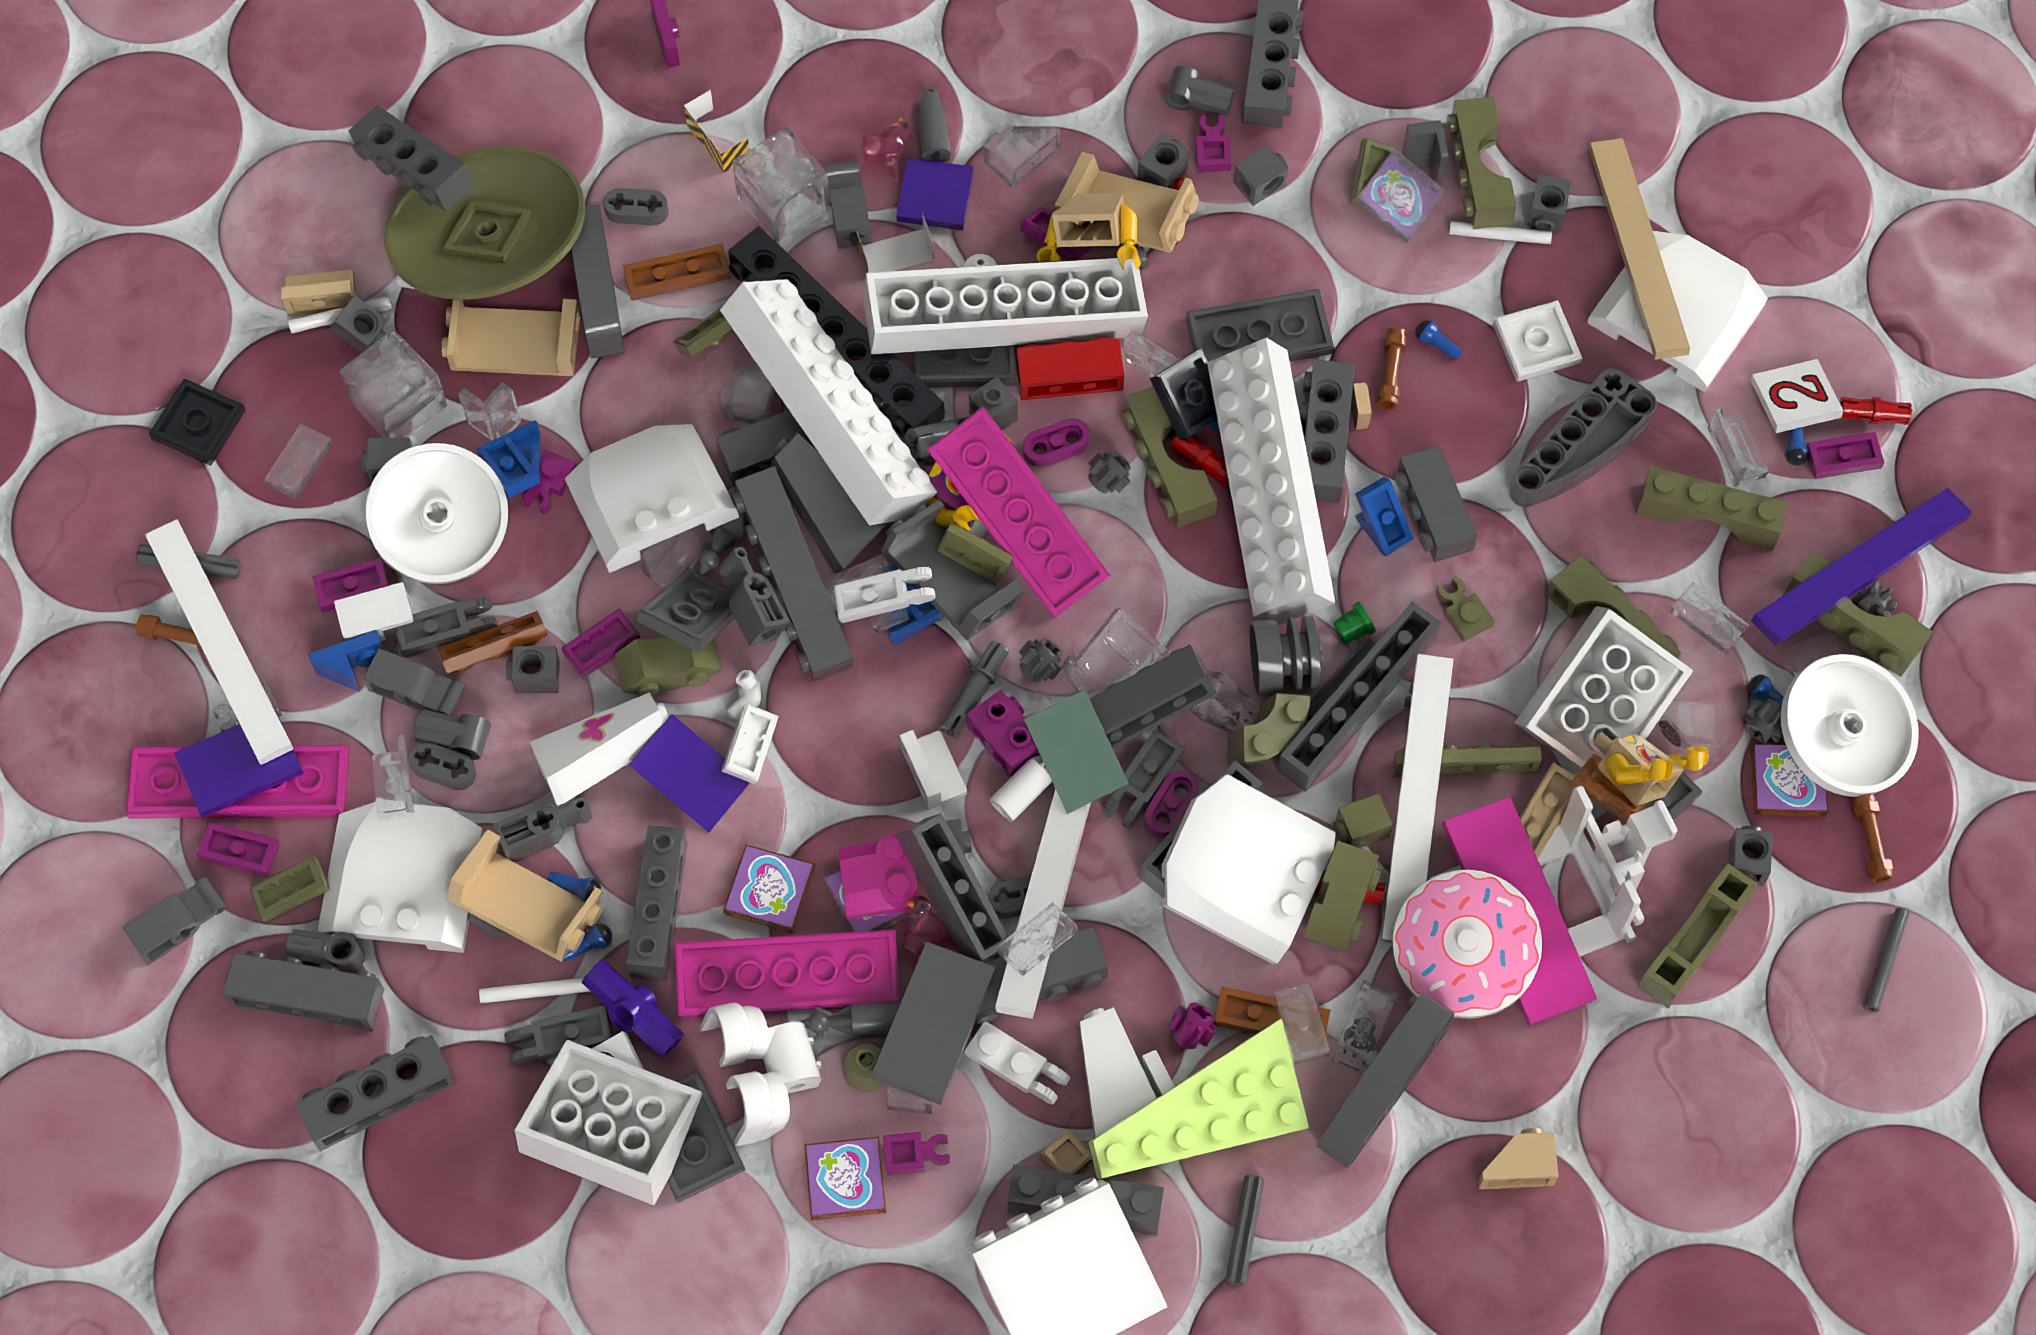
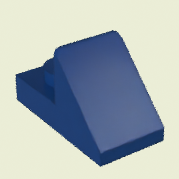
[1355,477,1414,556]
[308,630,384,692]

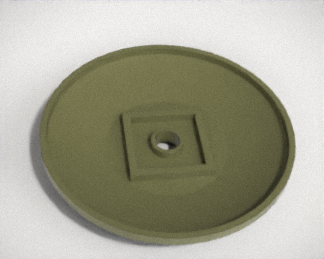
[384,147,586,300]

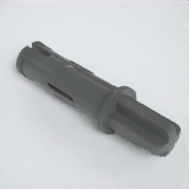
[938,641,1009,738]

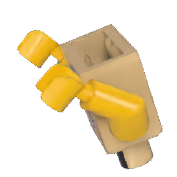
[1037,192,1141,270]
[1593,728,1709,806]

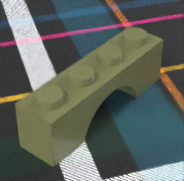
[1447,97,1517,230]
[1121,387,1217,528]
[1636,466,1788,551]
[1782,552,1933,677]
[1546,555,1681,660]
[1638,863,1758,1009]

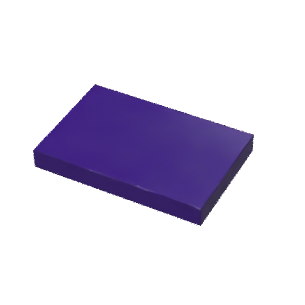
[174,709,304,818]

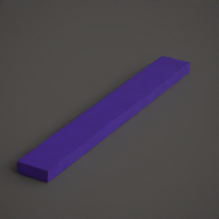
[1751,488,1972,646]

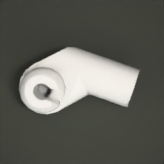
[726,670,761,724]

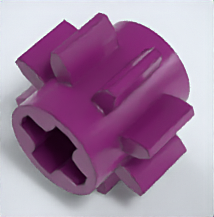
[1169,1003,1217,1049]

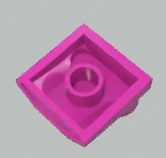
[838,834,920,919]

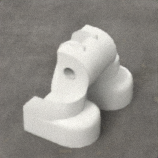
[700,1003,821,1147]

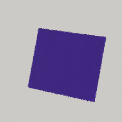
[629,714,750,833]

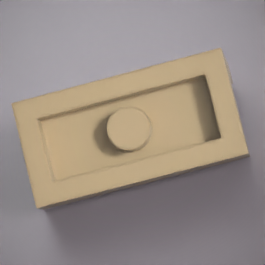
[281,270,355,315]

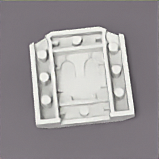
[1587,231,1768,393]
[565,424,739,573]
[1162,774,1336,964]
[317,801,484,953]

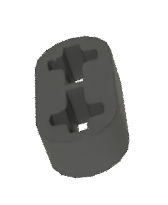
[603,188,669,225]
[408,742,476,790]
[988,875,1031,919]

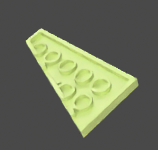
[1088,1018,1309,1179]

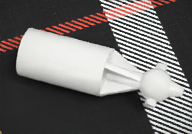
[989,755,1052,822]

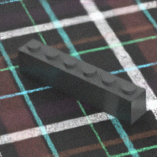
[731,466,853,681]
[1277,601,1441,792]

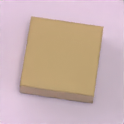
[1351,383,1372,430]
[1041,1129,1093,1174]

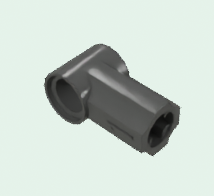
[1164,66,1235,116]
[414,709,491,760]
[286,929,365,973]

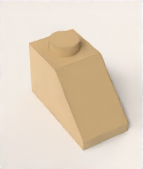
[1478,1128,1559,1189]

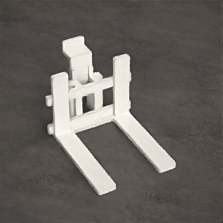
[1430,785,1677,957]

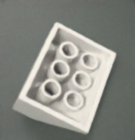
[1515,606,1693,782]
[515,1040,702,1205]

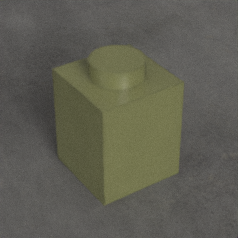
[1333,793,1393,848]

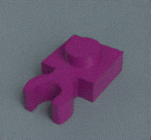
[1196,115,1231,172]
[523,449,577,514]
[883,1132,950,1176]

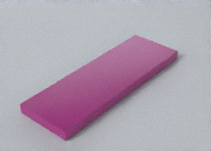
[927,407,1111,618]
[126,745,350,819]
[1442,797,1597,1026]
[675,929,900,1018]

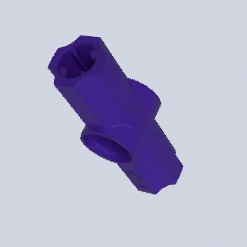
[581,959,685,1058]

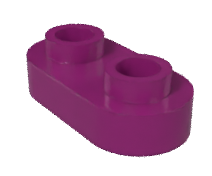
[1023,418,1090,467]
[1145,770,1199,838]

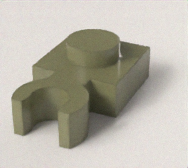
[1436,576,1494,642]

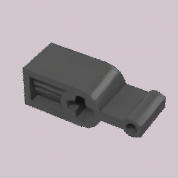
[824,160,871,248]
[719,547,790,646]
[363,648,466,716]
[493,797,592,862]
[122,877,227,965]

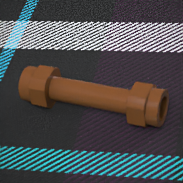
[1377,327,1407,410]
[136,614,204,652]
[1853,794,1894,883]

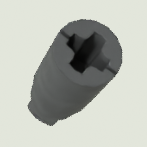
[916,86,951,162]
[905,417,969,459]

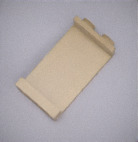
[1055,152,1199,253]
[442,299,581,376]
[446,829,603,962]

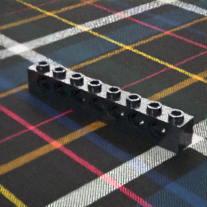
[728,226,945,437]

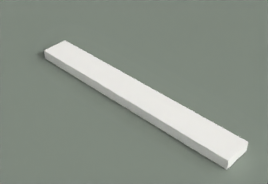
[145,519,294,765]
[1381,654,1454,942]
[995,788,1091,1019]

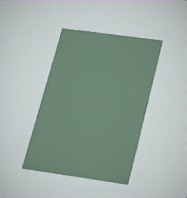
[1024,689,1129,814]

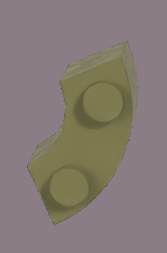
[615,636,722,697]
[1228,693,1310,769]
[1304,841,1381,952]

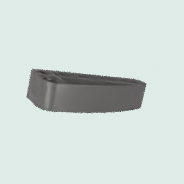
[571,205,625,359]
[1509,368,1657,507]
[1317,992,1455,1168]

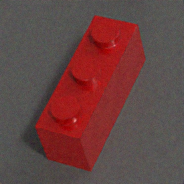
[1017,337,1124,401]

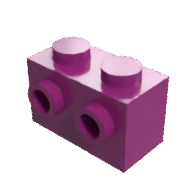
[967,689,1040,778]

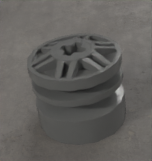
[1249,615,1323,694]

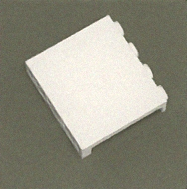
[966,1177,1168,1335]

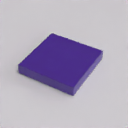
[896,158,973,230]

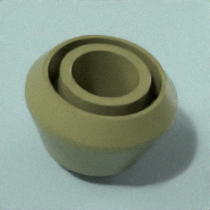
[842,1042,885,1092]

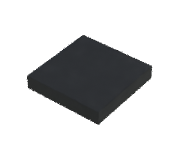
[1149,349,1217,441]
[149,378,246,466]

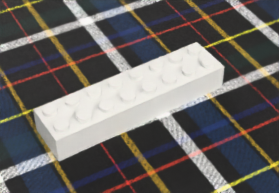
[862,258,1148,354]
[720,279,937,525]
[1207,338,1336,625]

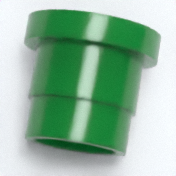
[1333,601,1376,644]

